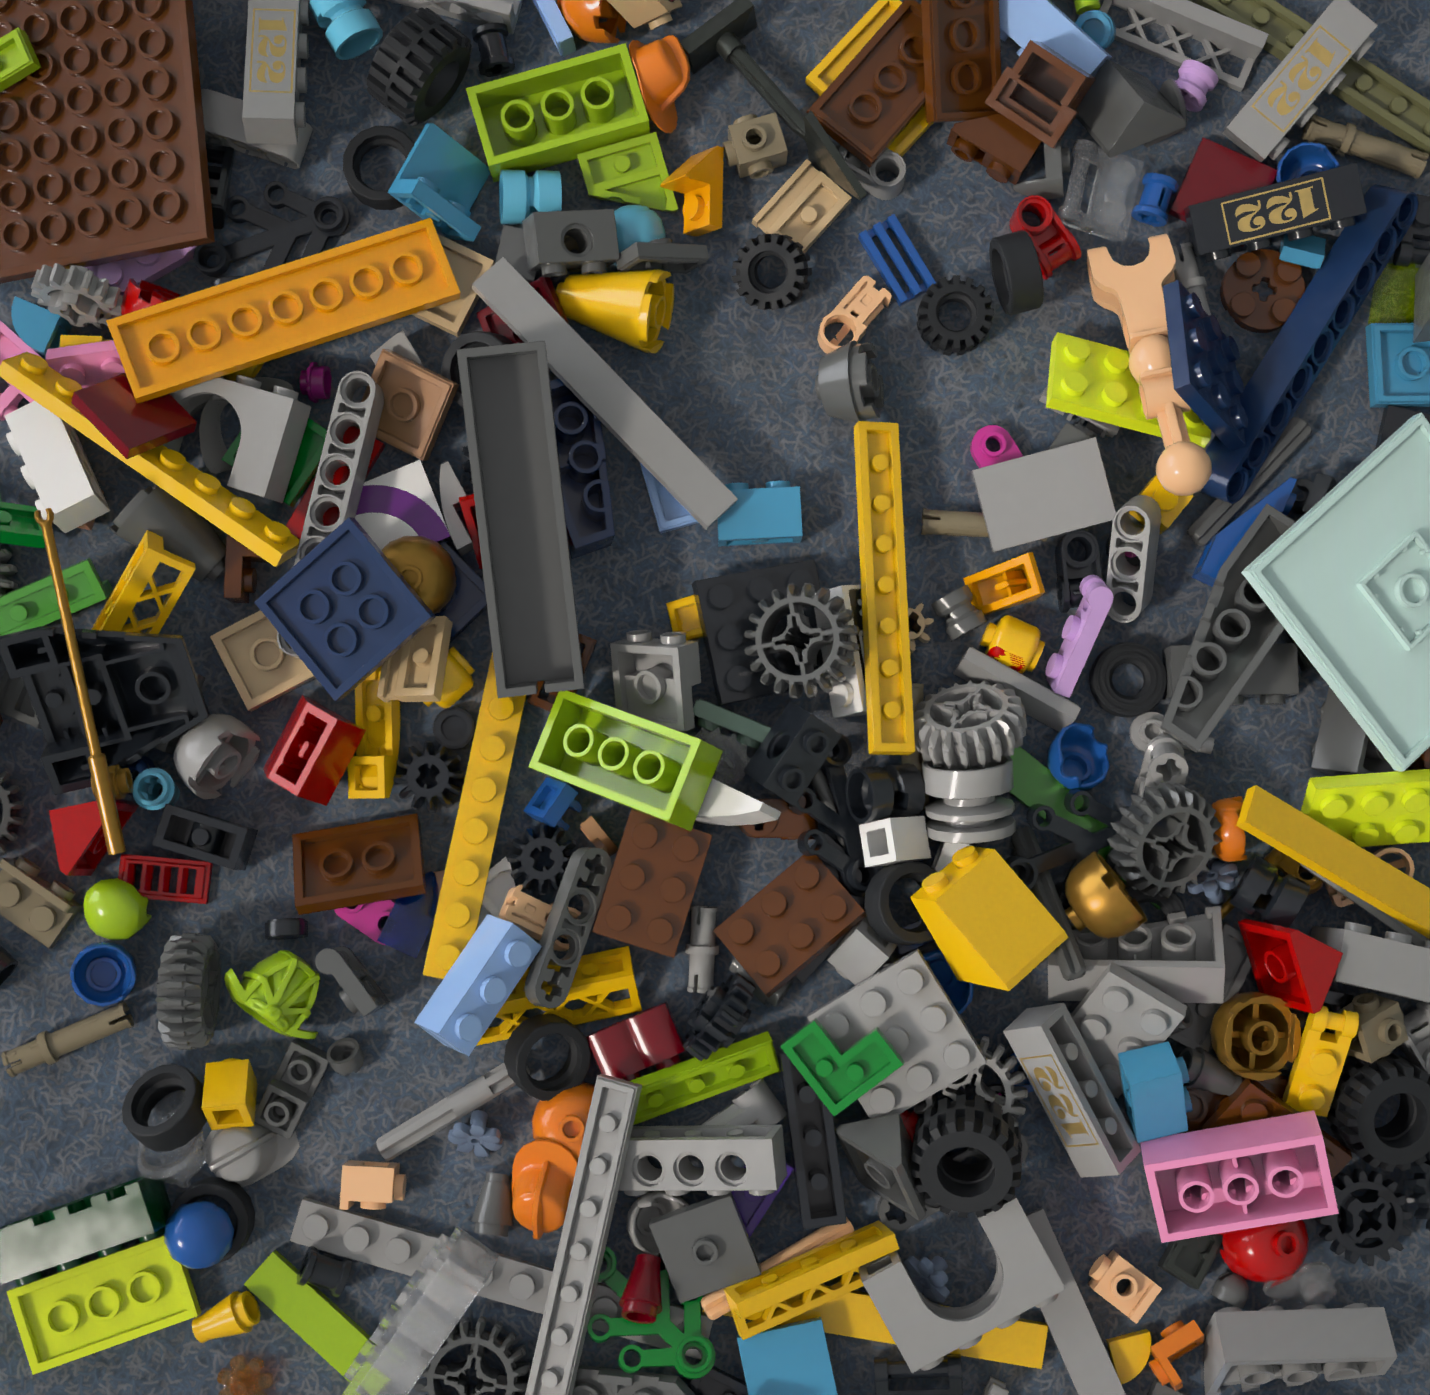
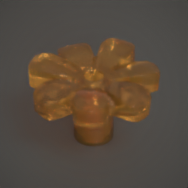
[217,1355,273,1395]

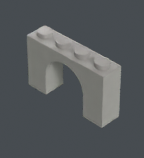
[163,375,312,503]
[858,1196,1066,1373]

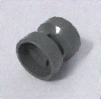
[931,585,988,642]

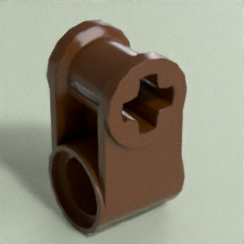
[738,796,818,840]

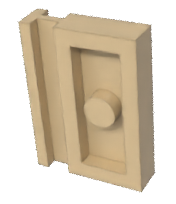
[752,159,852,254]
[377,616,453,702]

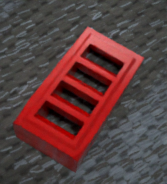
[118,854,213,904]

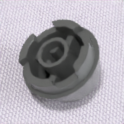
[815,340,884,423]

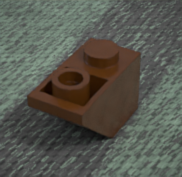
[946,113,1042,185]

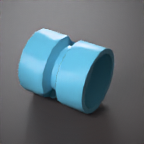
[309,0,383,60]
[499,169,562,225]

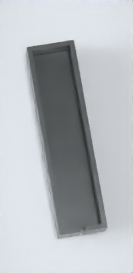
[457,340,585,698]

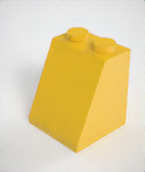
[910,846,1068,991]

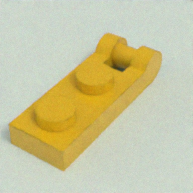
[1282,1006,1359,1117]

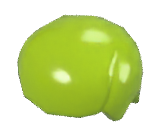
[83,878,152,941]

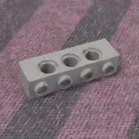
[619,1125,787,1196]

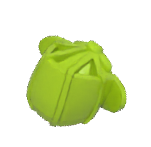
[224,950,320,1039]

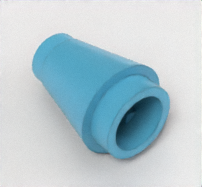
[132,768,180,810]

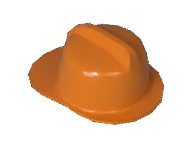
[629,35,690,133]
[512,1140,578,1240]

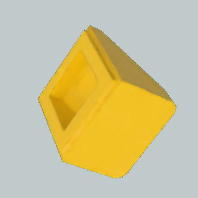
[666,595,703,640]

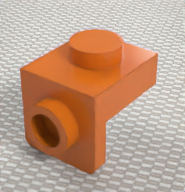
[1148,1320,1204,1392]

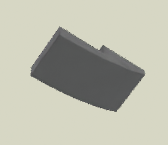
[255,1038,330,1140]

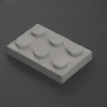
[1071,962,1187,1099]

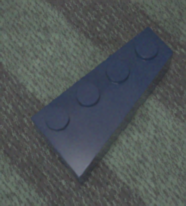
[550,378,615,559]

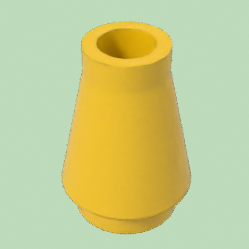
[192,1291,260,1343]

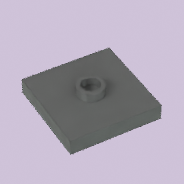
[649,1192,761,1303]

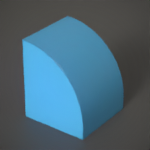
[11,296,72,358]

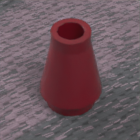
[619,1254,662,1324]

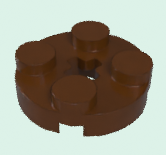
[1220,249,1306,333]

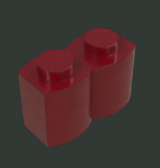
[586,1002,685,1081]

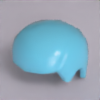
[613,205,666,266]

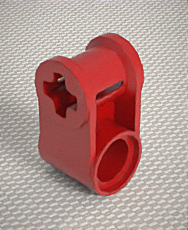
[1010,195,1082,280]

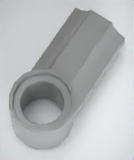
[702,1078,787,1125]

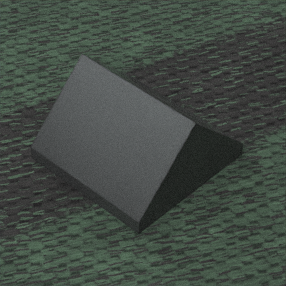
[1076,59,1185,158]
[835,1113,926,1221]

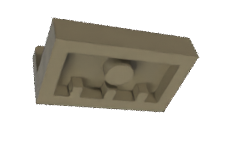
[0,856,82,948]

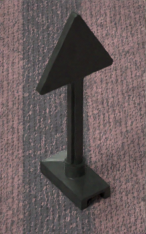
[680,0,867,201]

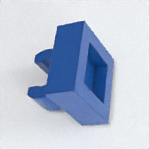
[523,777,582,830]

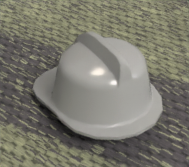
[203,1104,300,1187]

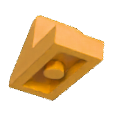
[660,146,724,236]

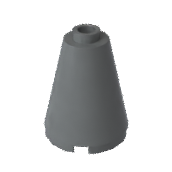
[109,484,226,582]

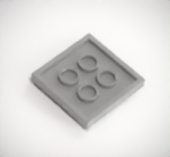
[807,948,987,1119]

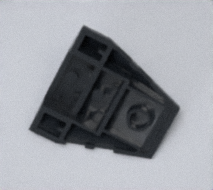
[0,626,210,795]

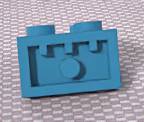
[387,123,490,241]

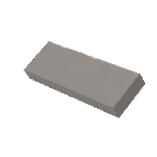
[953,647,1081,732]

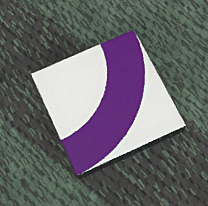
[355,460,452,550]

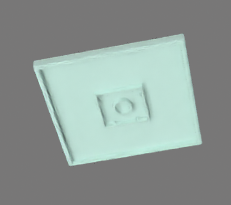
[1241,412,1430,772]

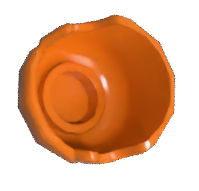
[1211,796,1247,862]

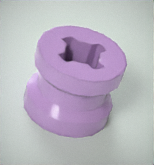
[1175,60,1219,112]

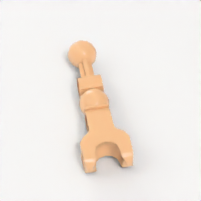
[1087,234,1212,496]

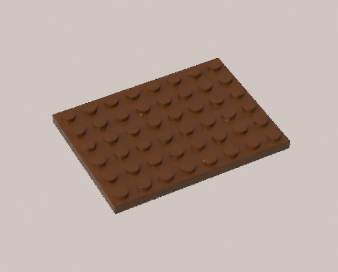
[0,0,215,284]

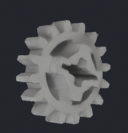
[31,263,123,329]

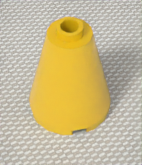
[556,269,674,353]

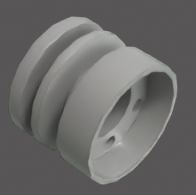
[922,756,1016,844]

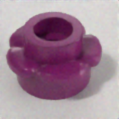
[300,362,332,403]

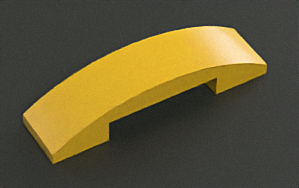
[348,665,400,799]

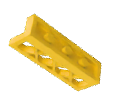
[91,530,196,634]
[476,946,642,1046]
[724,1220,899,1340]

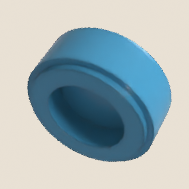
[1075,10,1116,50]

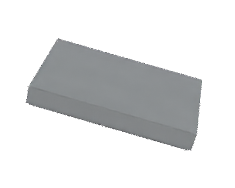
[971,437,1116,552]

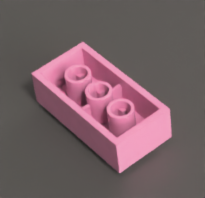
[1140,1110,1339,1243]

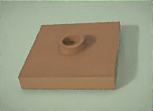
[355,349,459,461]

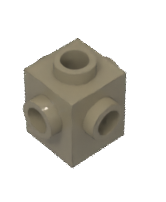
[722,112,788,179]
[1335,992,1409,1063]

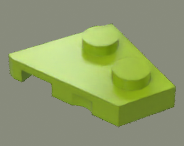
[577,132,678,213]

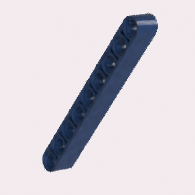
[1199,184,1419,504]

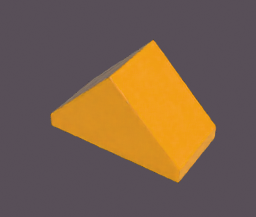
[963,552,1045,615]

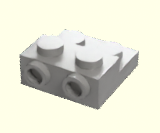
[610,630,701,732]

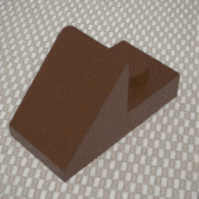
[224,534,269,603]

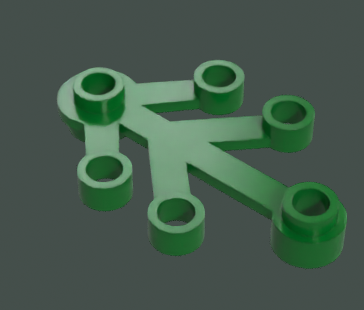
[587,1246,715,1379]

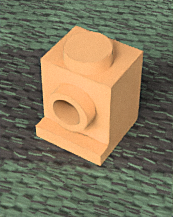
[339,1160,406,1210]
[1088,1250,1162,1324]

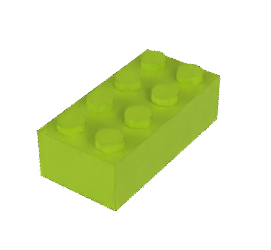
[466,43,650,183]
[528,691,723,831]

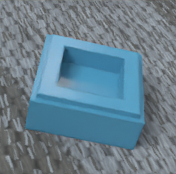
[1279,234,1326,269]

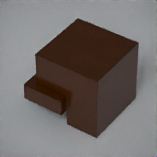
[984,40,1096,149]

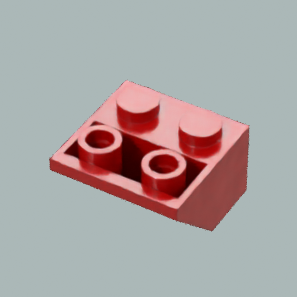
[263,695,366,806]

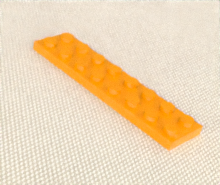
[106,217,461,403]

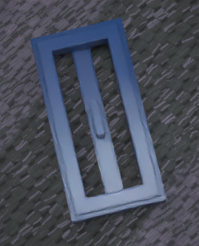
[858,214,936,307]

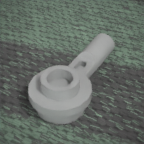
[1130,712,1214,754]

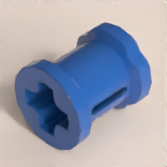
[1131,173,1179,227]

